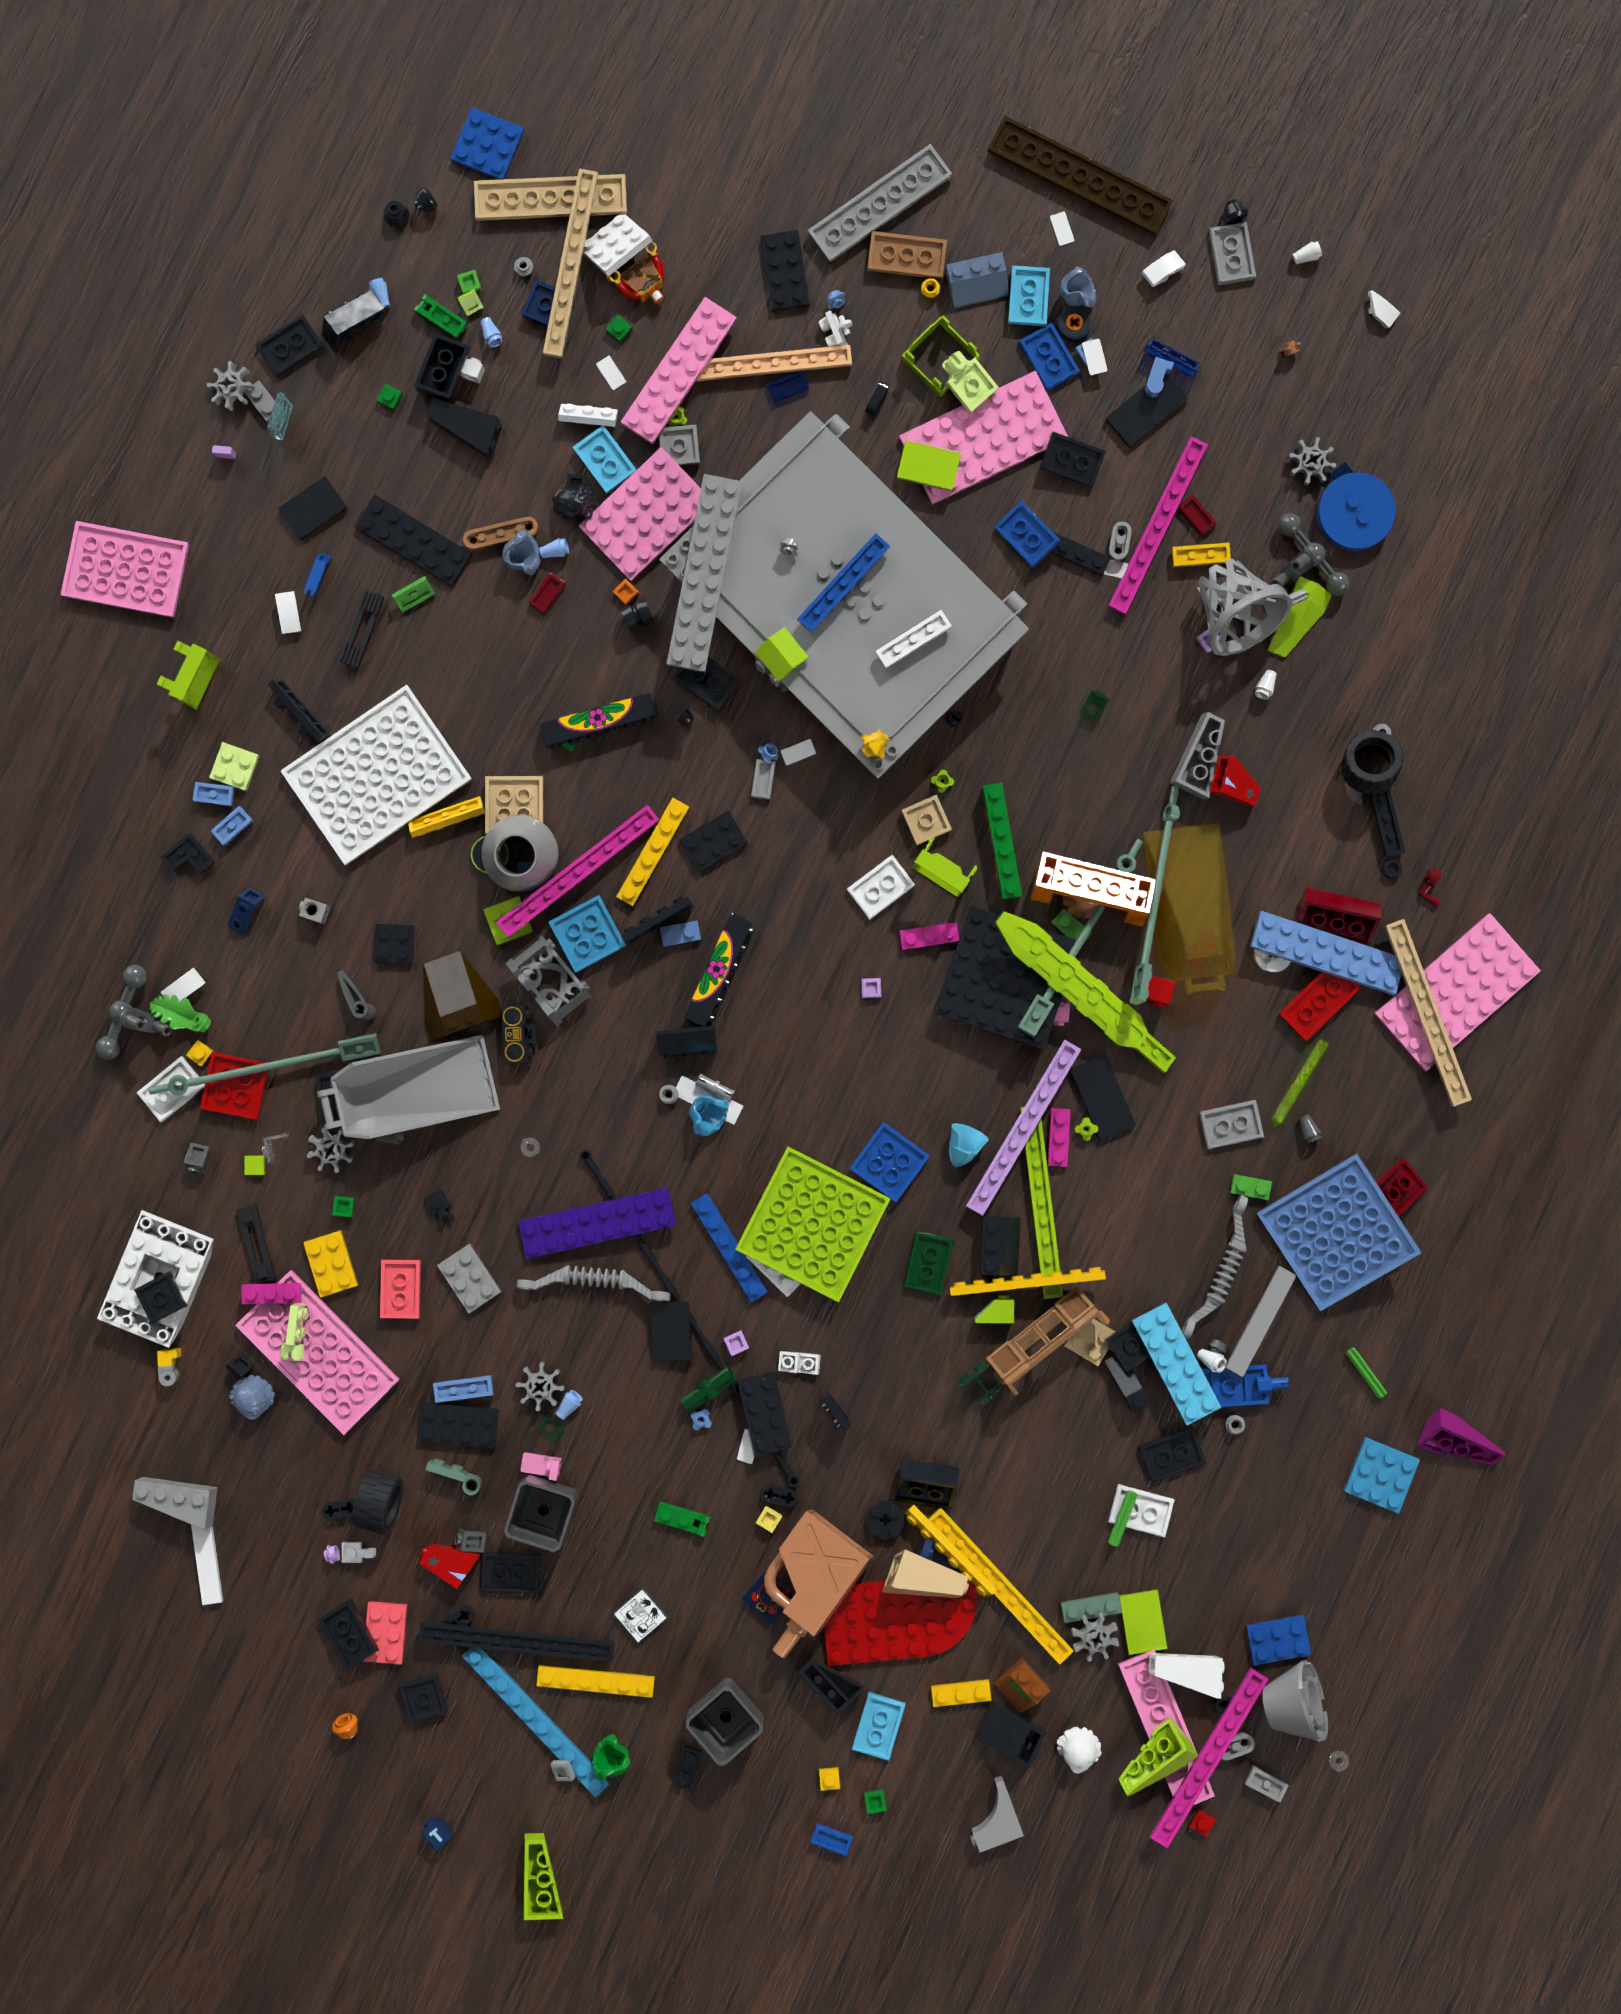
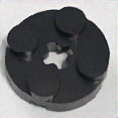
[866,1500,905,1540]

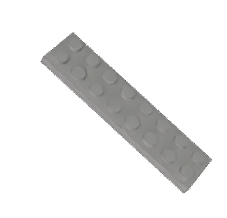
[808,144,952,263]

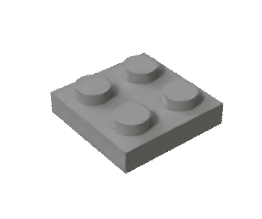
[659,425,700,466]

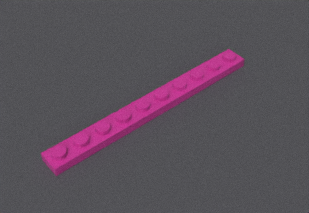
[1108,436,1208,615]
[496,805,659,938]
[1150,1667,1269,1848]

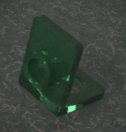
[1080,690,1109,721]
[537,1413,565,1444]

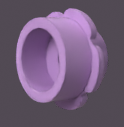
[324,1545,340,1564]

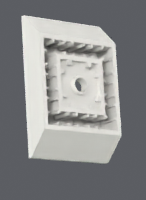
[97,1210,214,1348]

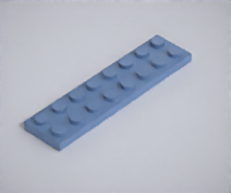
[1250,911,1402,996]

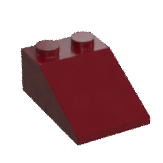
[1375,1157,1428,1217]

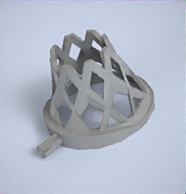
[1197,559,1308,656]

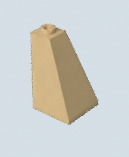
[882,1550,969,1598]

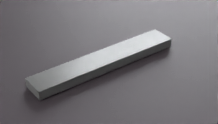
[1225,1266,1297,1377]

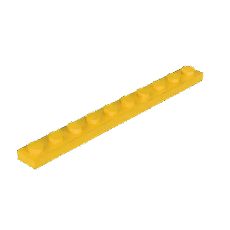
[928,1507,1074,1664]

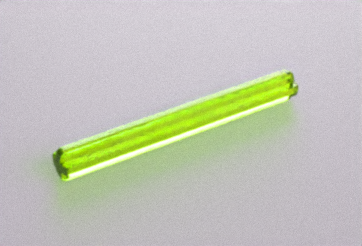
[1272,1039,1329,1124]

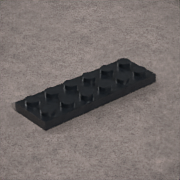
[355,494,472,587]

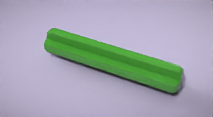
[1346,1348,1387,1398]
[1108,1490,1138,1547]

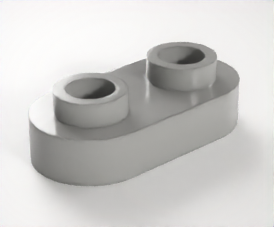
[1108,522,1132,561]
[1221,1732,1255,1760]

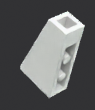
[1149,1653,1225,1699]

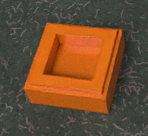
[612,578,639,606]

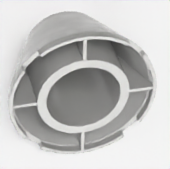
[482,815,558,892]
[1263,1660,1328,1741]

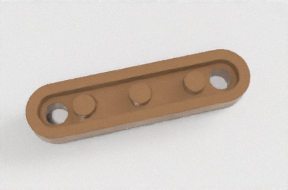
[463,517,538,550]

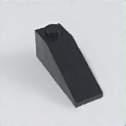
[1104,1355,1151,1414]

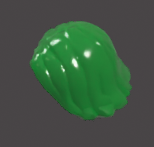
[592,1734,630,1781]

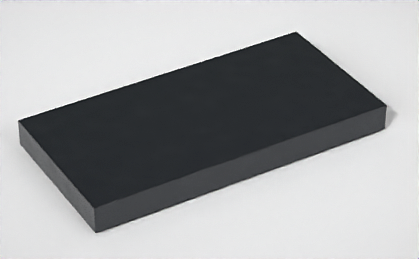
[1105,374,1188,448]
[1070,1054,1136,1140]

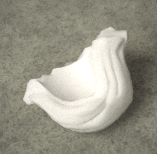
[1057,1727,1101,1774]

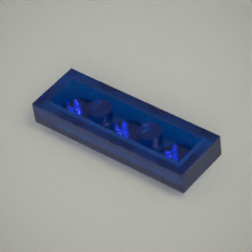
[1144,337,1202,377]

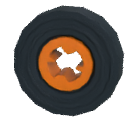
[1057,306,1091,341]

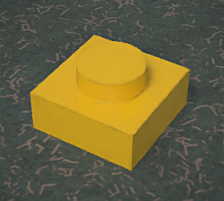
[186,1040,214,1067]
[819,1767,840,1791]

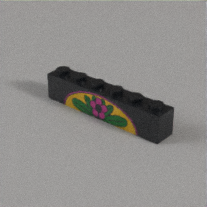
[539,693,657,750]
[684,913,754,1027]

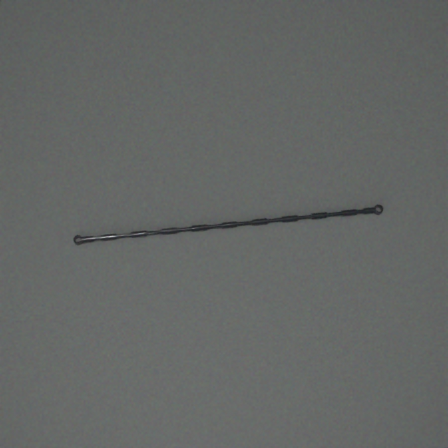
[580,1150,800,1487]

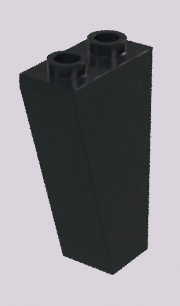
[427,398,502,458]

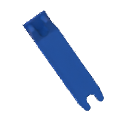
[304,553,331,597]

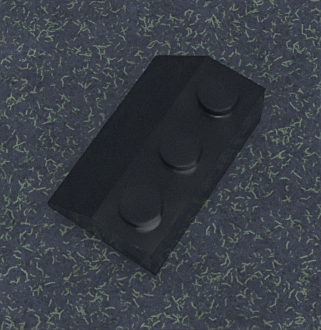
[414,333,471,400]
[656,1026,718,1059]
[979,1215,1020,1275]
[895,1459,959,1510]

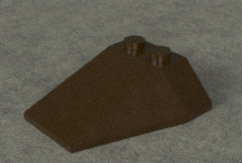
[424,951,502,1042]

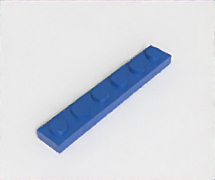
[797,533,890,633]
[691,1193,768,1302]

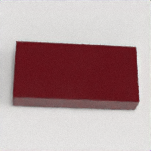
[1178,495,1217,537]
[528,572,566,615]

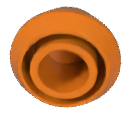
[332,1713,358,1739]

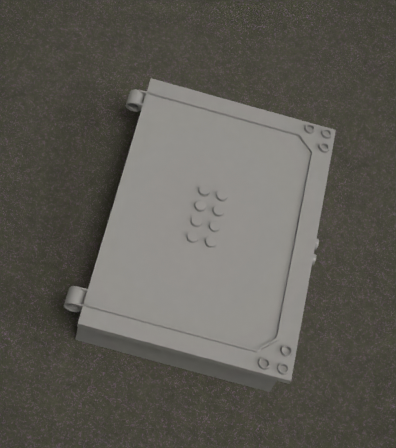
[659,411,1029,779]

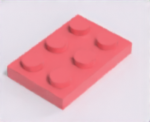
[380,1259,421,1319]
[364,1601,408,1664]

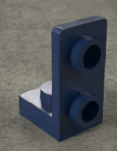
[228,887,265,934]
[918,1539,955,1571]

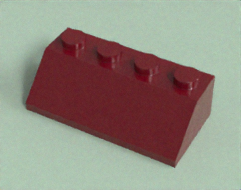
[1296,887,1381,946]

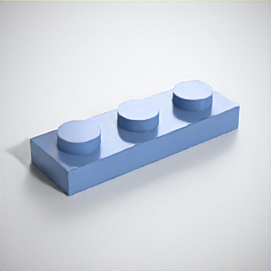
[433,1375,494,1403]

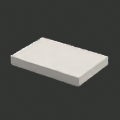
[846,855,915,920]
[137,1056,205,1122]
[1108,1484,1174,1537]

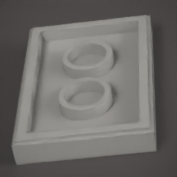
[1209,222,1256,285]
[1199,1100,1264,1149]

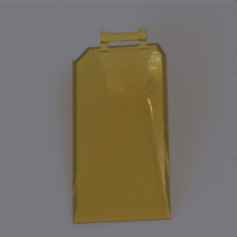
[1143,823,1236,995]

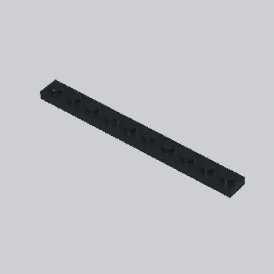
[418,1621,614,1662]

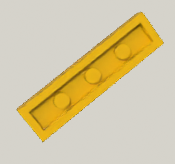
[408,796,485,838]

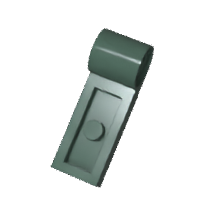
[426,1458,482,1495]

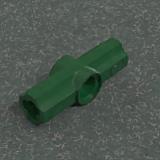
[681,1366,737,1412]

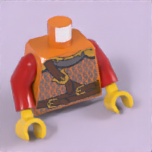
[607,241,665,304]

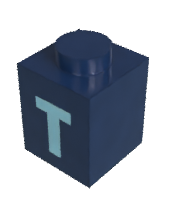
[422,1815,454,1850]

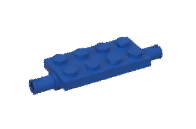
[1201,1364,1289,1407]

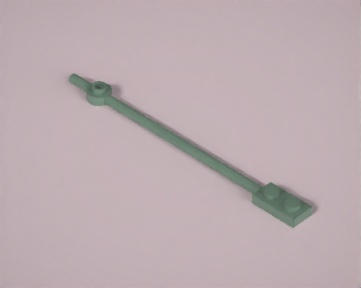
[1130,786,1180,1005]
[1018,839,1144,1038]
[148,1033,381,1096]

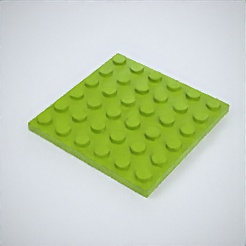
[735,1147,890,1303]

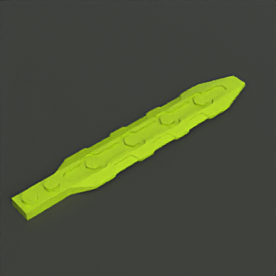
[995,912,1176,1073]

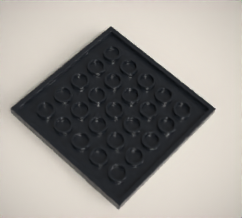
[934,906,1076,1051]

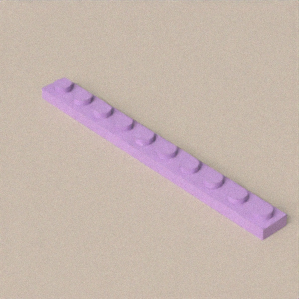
[966,1040,1081,1216]

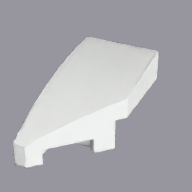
[1368,290,1400,329]

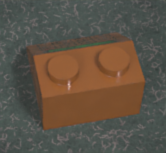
[994,1657,1051,1713]

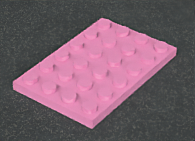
[579,447,701,582]
[61,521,190,618]

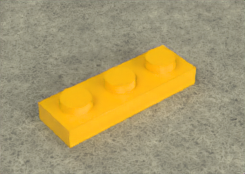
[1172,543,1231,567]
[931,1679,991,1707]

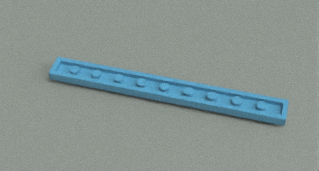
[462,1647,610,1798]

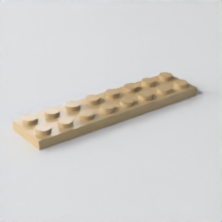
[474,174,627,221]

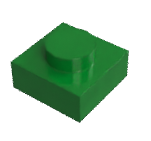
[605,315,632,343]
[376,384,403,410]
[332,1196,355,1217]
[864,1789,887,1814]

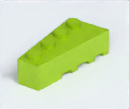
[524,1833,563,1920]

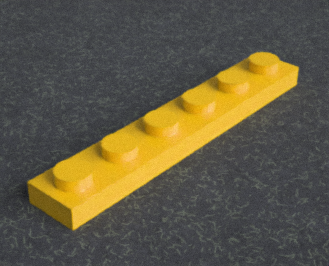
[616,798,690,907]
[904,1505,997,1598]
[537,1665,655,1698]

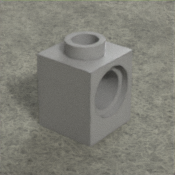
[298,898,331,924]

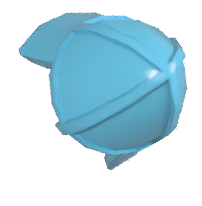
[949,1123,989,1167]

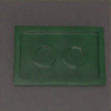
[903,1231,954,1296]

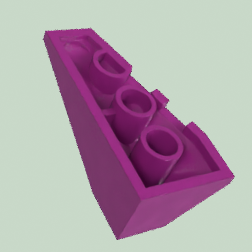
[1417,1408,1506,1465]

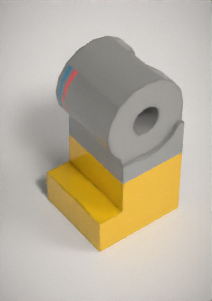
[157,1348,181,1386]

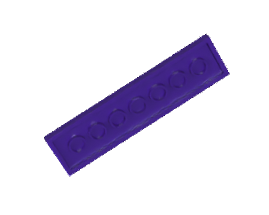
[518,1187,677,1259]

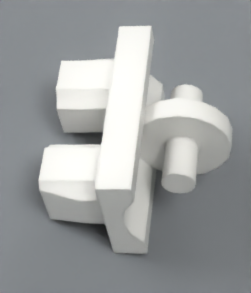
[819,311,852,347]

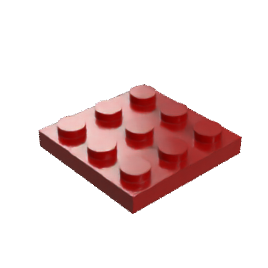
[200,1052,268,1120]

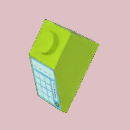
[974,1295,1014,1323]

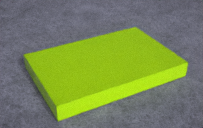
[897,440,961,491]
[1119,1589,1167,1655]

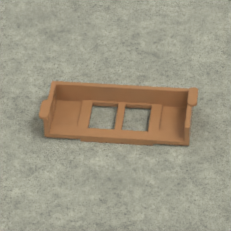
[986,1286,1110,1396]

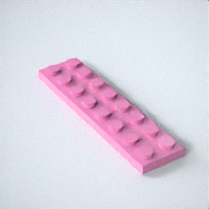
[621,297,737,444]
[1118,1650,1215,1805]

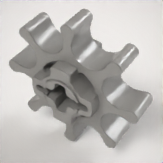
[207,361,255,411]
[1288,437,1336,486]
[307,1125,355,1173]
[516,1362,565,1411]
[1071,1613,1119,1661]

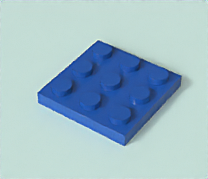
[450,107,525,180]
[849,1122,930,1202]

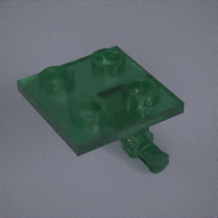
[957,1361,1002,1407]

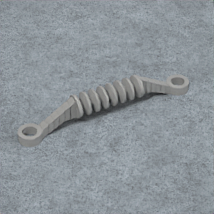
[1182,1195,1248,1340]
[516,1265,670,1302]

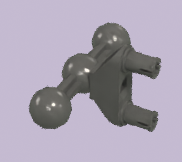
[1270,513,1350,596]
[95,964,172,1060]

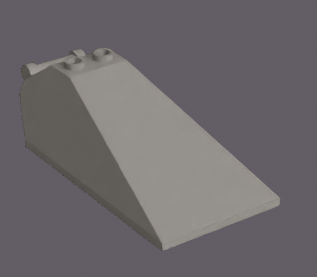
[317,1035,500,1139]

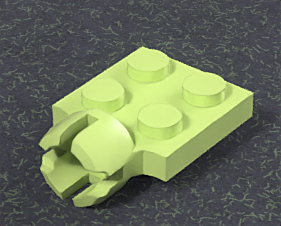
[942,351,999,413]
[280,1303,308,1361]

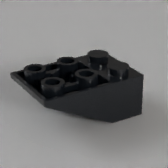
[975,1701,1047,1768]

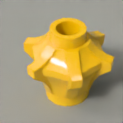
[861,729,890,759]

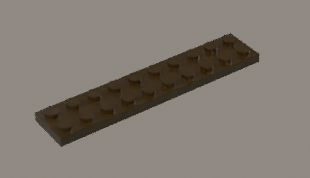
[987,116,1173,236]

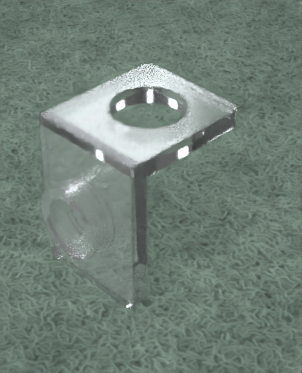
[262,1134,289,1164]

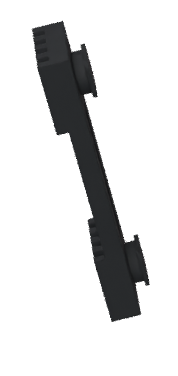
[339,590,384,668]
[236,1204,276,1284]

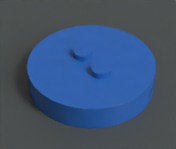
[1316,472,1396,551]

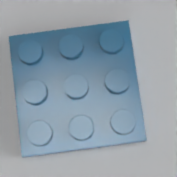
[549,895,626,973]
[1343,1437,1420,1514]

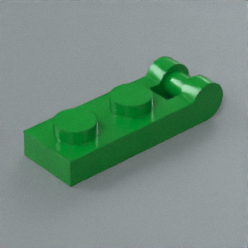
[413,294,468,339]
[654,1501,711,1536]

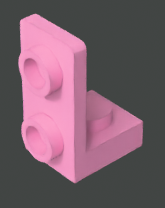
[521,1452,562,1481]

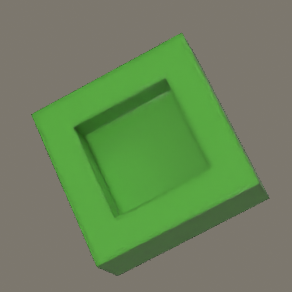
[457,270,482,294]

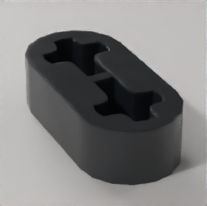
[865,380,890,416]
[761,1484,797,1507]
[322,1498,355,1520]
[441,1605,474,1625]

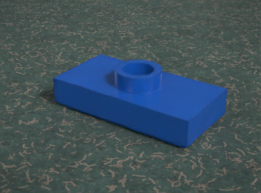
[810,1823,853,1856]

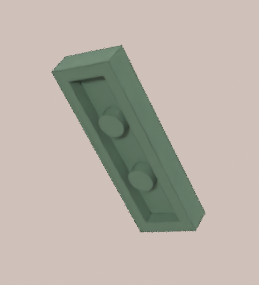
[1061,1592,1122,1623]

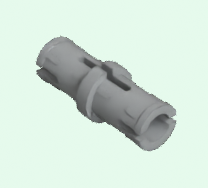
[695,1074,735,1102]

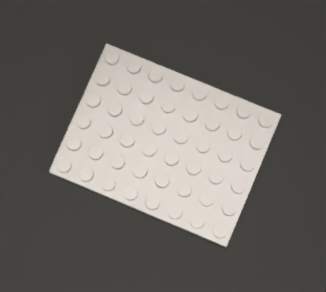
[281,685,472,865]

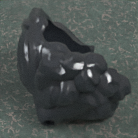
[552,486,597,519]

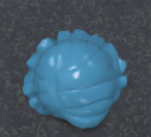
[689,1095,729,1137]

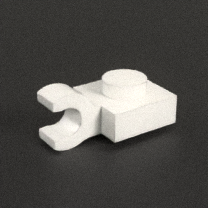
[342,1542,376,1563]

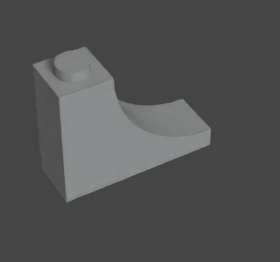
[970,1775,1024,1852]

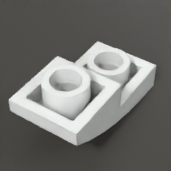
[1142,250,1186,287]
[275,591,301,634]
[161,968,205,1002]
[778,1351,821,1375]

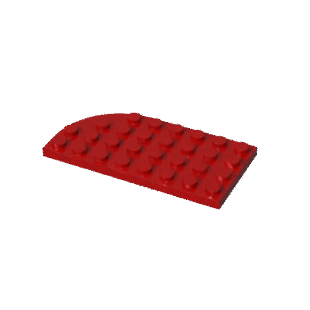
[824,1573,977,1666]

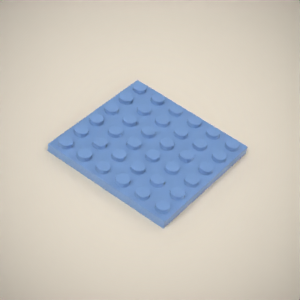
[1257,1154,1421,1311]

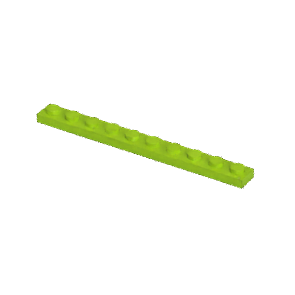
[1020,1107,1063,1299]

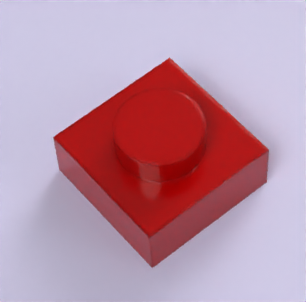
[1188,1808,1216,1837]

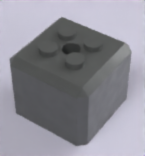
[504,1475,579,1552]
[686,1678,764,1765]

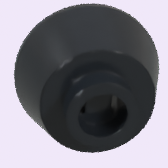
[413,187,438,213]
[1223,199,1248,224]
[383,201,409,227]

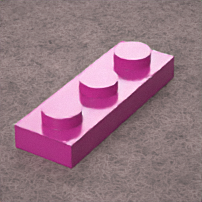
[900,922,959,950]
[1047,1108,1071,1167]
[242,1283,302,1304]

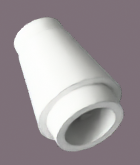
[1292,241,1322,265]
[1255,670,1277,700]
[1197,1349,1227,1373]

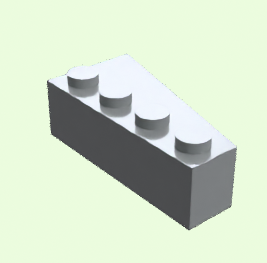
[1170,712,1225,799]
[132,1477,218,1530]

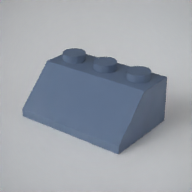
[945,252,1009,308]

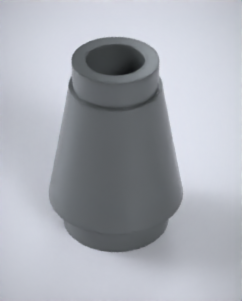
[1299,1114,1322,1144]

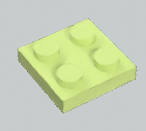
[209,742,260,791]

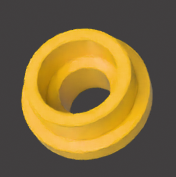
[921,278,940,298]

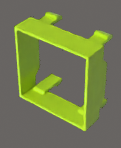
[901,315,980,398]
[157,641,220,710]
[912,837,977,898]

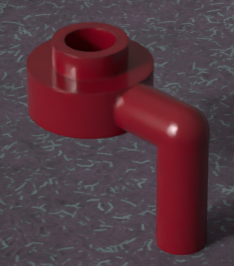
[1419,867,1442,907]

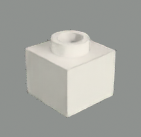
[460,358,485,384]

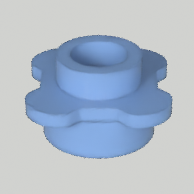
[827,290,846,309]
[758,743,779,763]
[691,1409,712,1430]

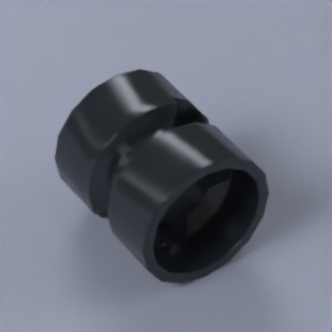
[620,599,654,632]

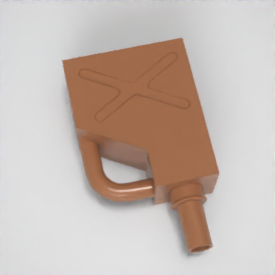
[764,1509,874,1659]

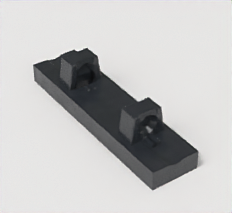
[268,678,331,742]

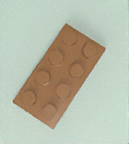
[867,231,947,279]

